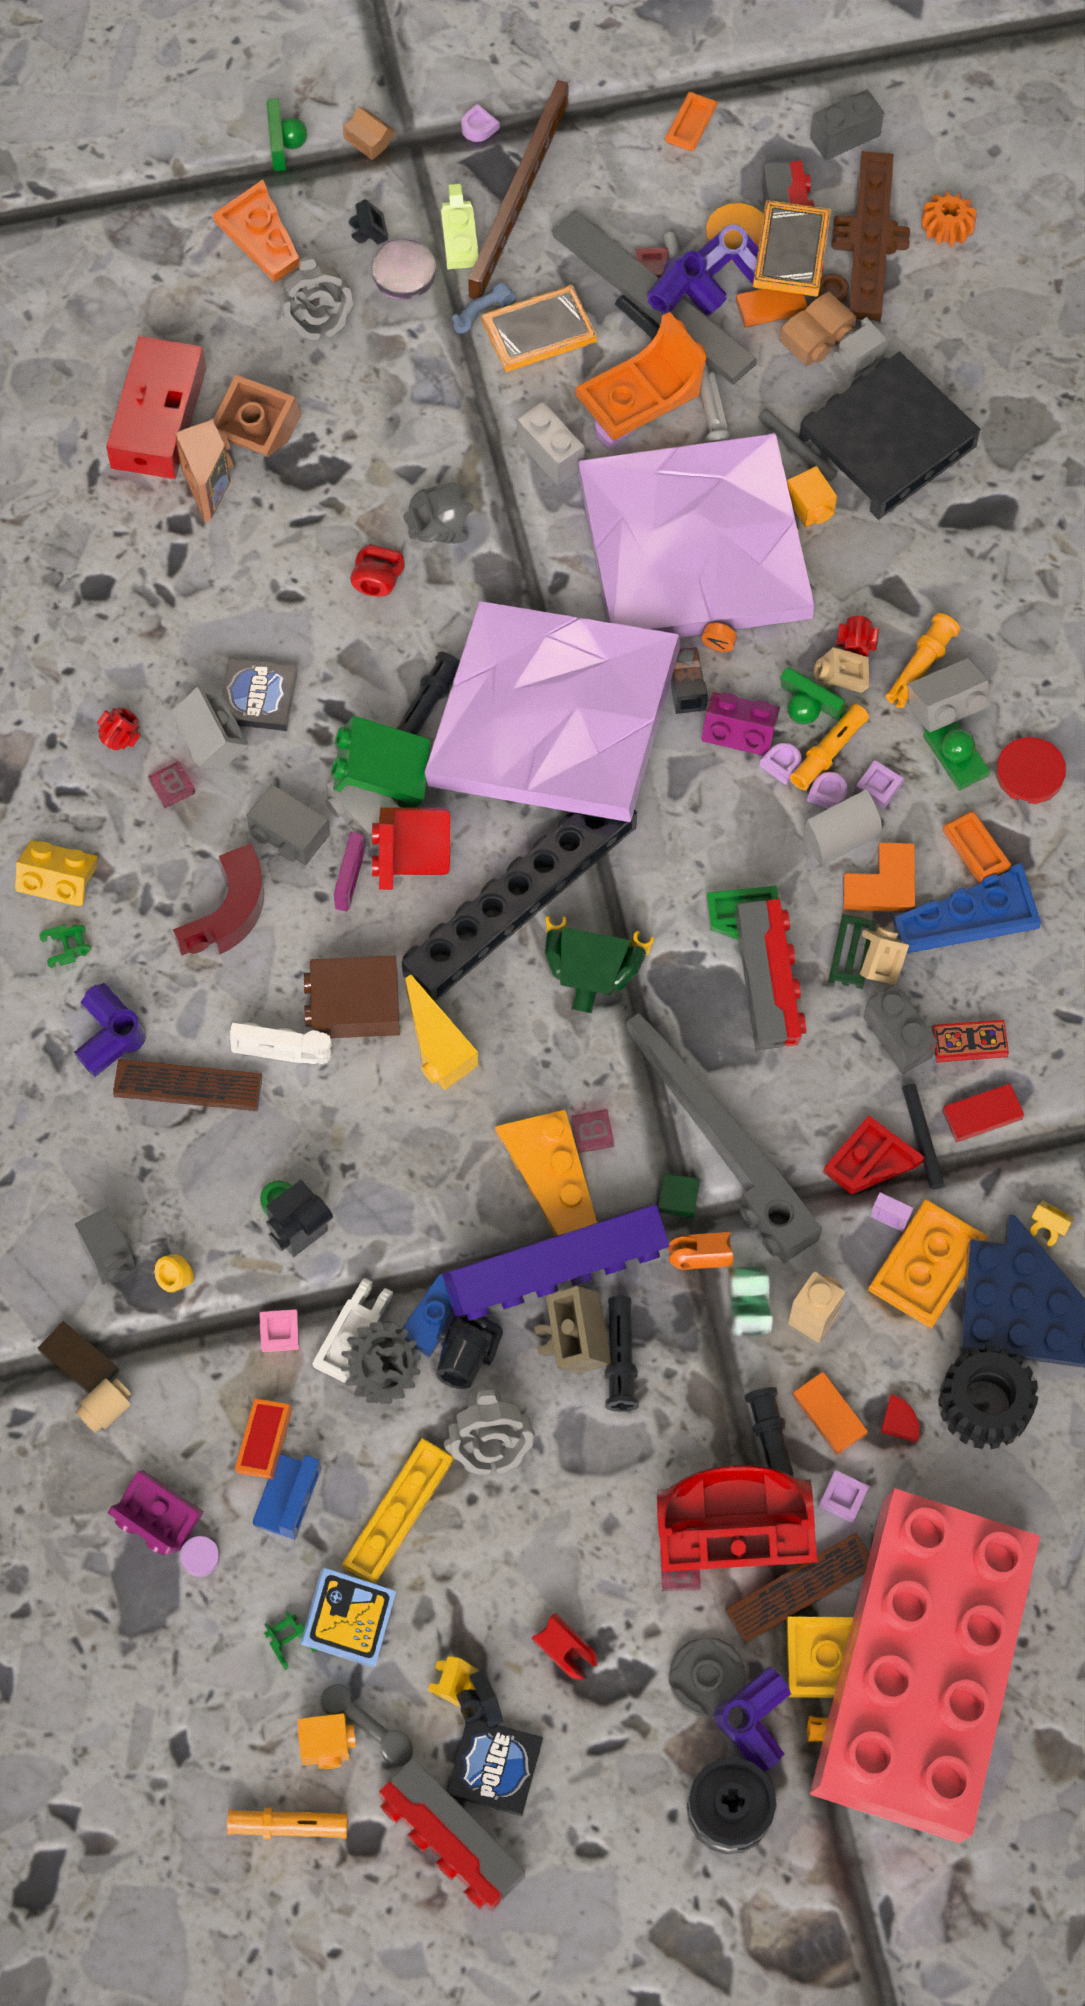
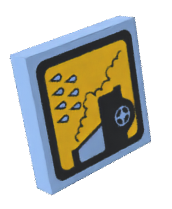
[300,1568,396,1667]

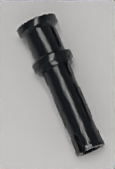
[396,652,460,735]
[605,1296,639,1412]
[744,1387,794,1477]

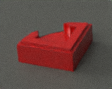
[880,1394,919,1443]

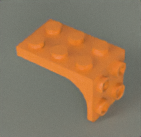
[575,312,706,441]

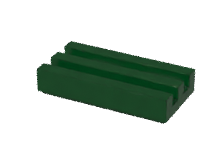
[828,914,877,989]

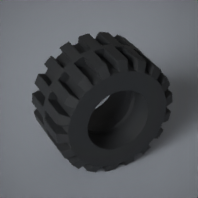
[938,1346,1038,1449]

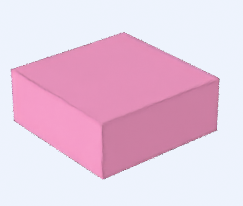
[260,1310,299,1352]

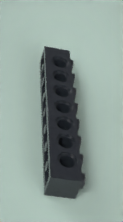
[402,810,638,1002]

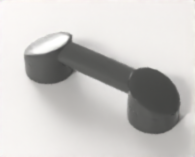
[321,1684,413,1767]

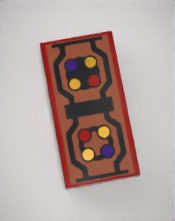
[931,1020,1009,1063]

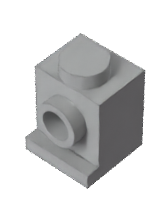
[834,317,887,378]

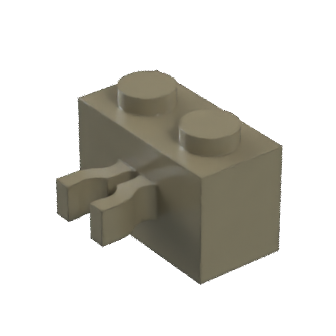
[534,1286,611,1374]

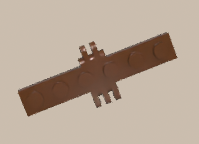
[831,151,910,321]

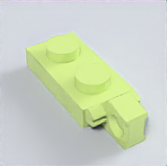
[441,184,479,269]

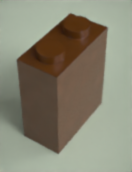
[304,955,400,1039]

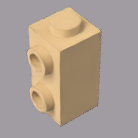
[788,1271,846,1344]

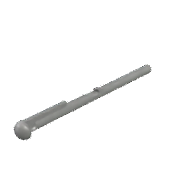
[663,232,731,443]

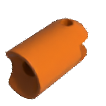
[667,1232,733,1270]

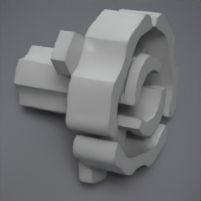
[277,256,354,340]
[444,1385,535,1476]

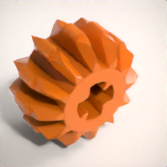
[921,191,977,248]

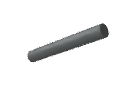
[758,409,837,482]

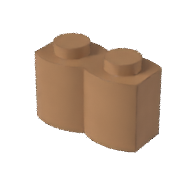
[780,292,856,366]

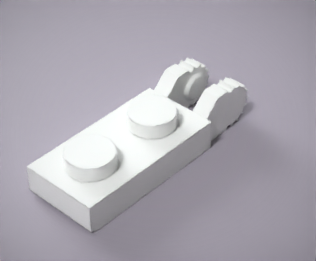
[230,1022,332,1065]
[313,1278,393,1383]

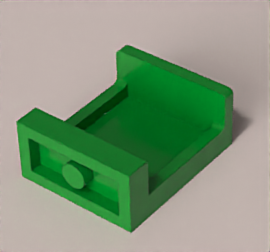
[331,716,430,808]

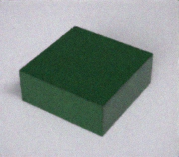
[658,1174,700,1218]

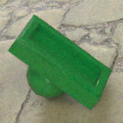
[266,98,308,171]
[780,667,846,725]
[923,721,990,791]

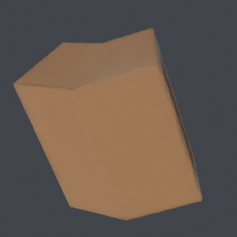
[343,106,396,160]

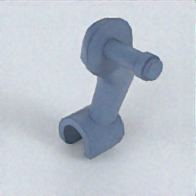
[452,283,516,334]

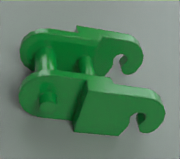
[39,924,92,968]
[263,1610,317,1670]

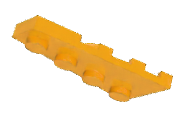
[495,1110,597,1236]

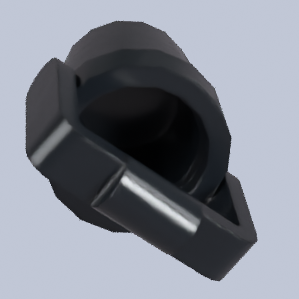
[436,1306,503,1389]

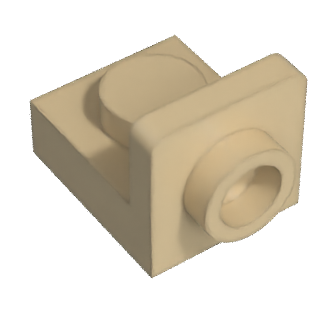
[813,647,869,693]
[860,927,909,985]

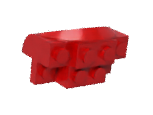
[657,1465,817,1572]

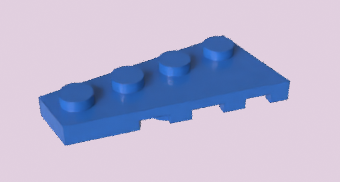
[893,862,1041,954]

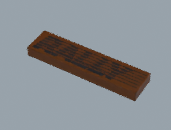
[113,1059,262,1111]
[725,1533,869,1644]

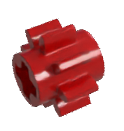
[836,616,879,656]
[97,707,141,750]

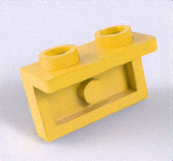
[15,840,98,906]

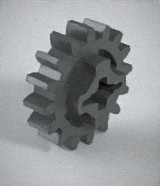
[341,1322,421,1404]

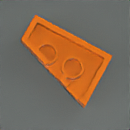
[213,179,299,283]

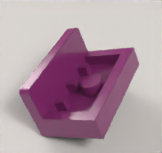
[701,692,780,756]
[107,1470,204,1555]

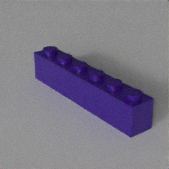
[442,1204,670,1321]

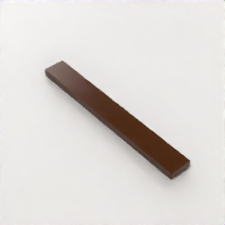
[468,80,569,300]

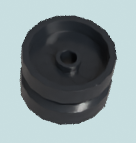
[686,1757,777,1855]

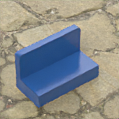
[253,1454,321,1540]

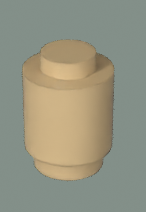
[75,1378,132,1434]

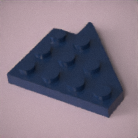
[959,1215,1085,1368]

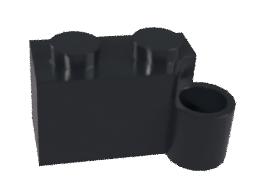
[266,1180,334,1257]

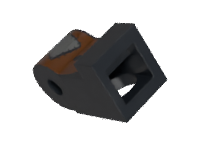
[670,647,708,714]

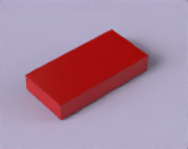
[942,1084,1024,1143]

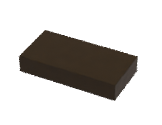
[38,1321,119,1394]

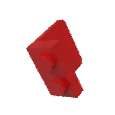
[372,807,451,890]

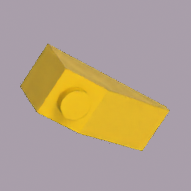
[405,974,479,1091]

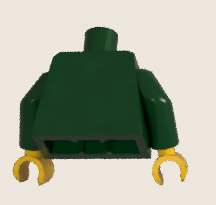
[544,916,654,1013]

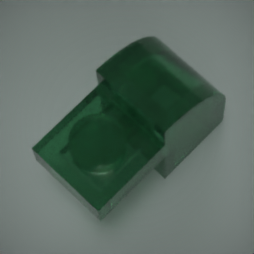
[728,1266,773,1336]

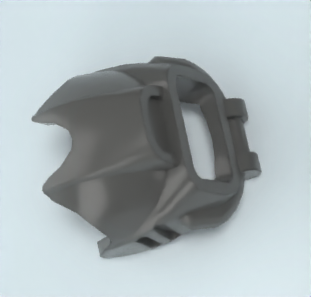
[403,482,474,544]

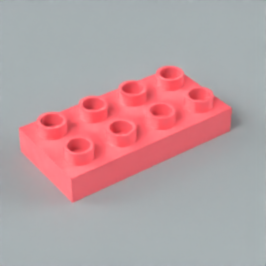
[810,1488,1040,1843]

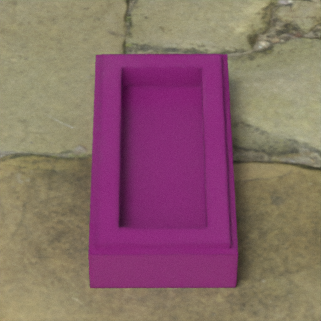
[333,832,365,912]

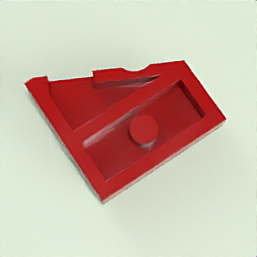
[823,1115,925,1194]

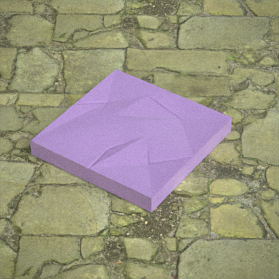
[578,433,815,638]
[425,601,680,822]

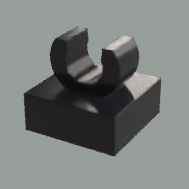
[348,199,389,245]
[456,1670,504,1728]

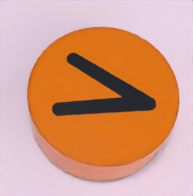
[701,622,737,652]

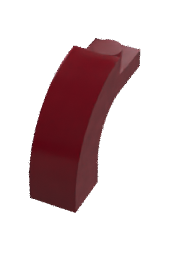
[173,843,264,955]

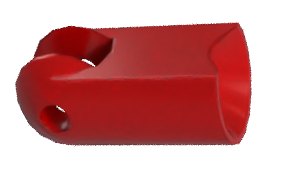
[531,1613,598,1680]

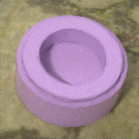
[180,1536,220,1577]

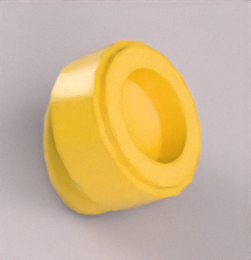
[154,1254,194,1292]

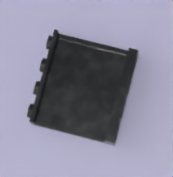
[799,351,981,520]

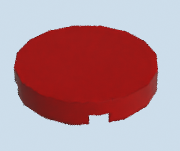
[996,737,1066,804]

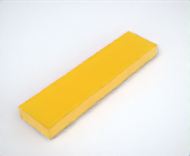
[341,1438,454,1584]

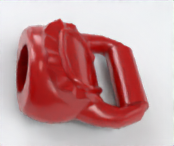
[350,544,405,597]

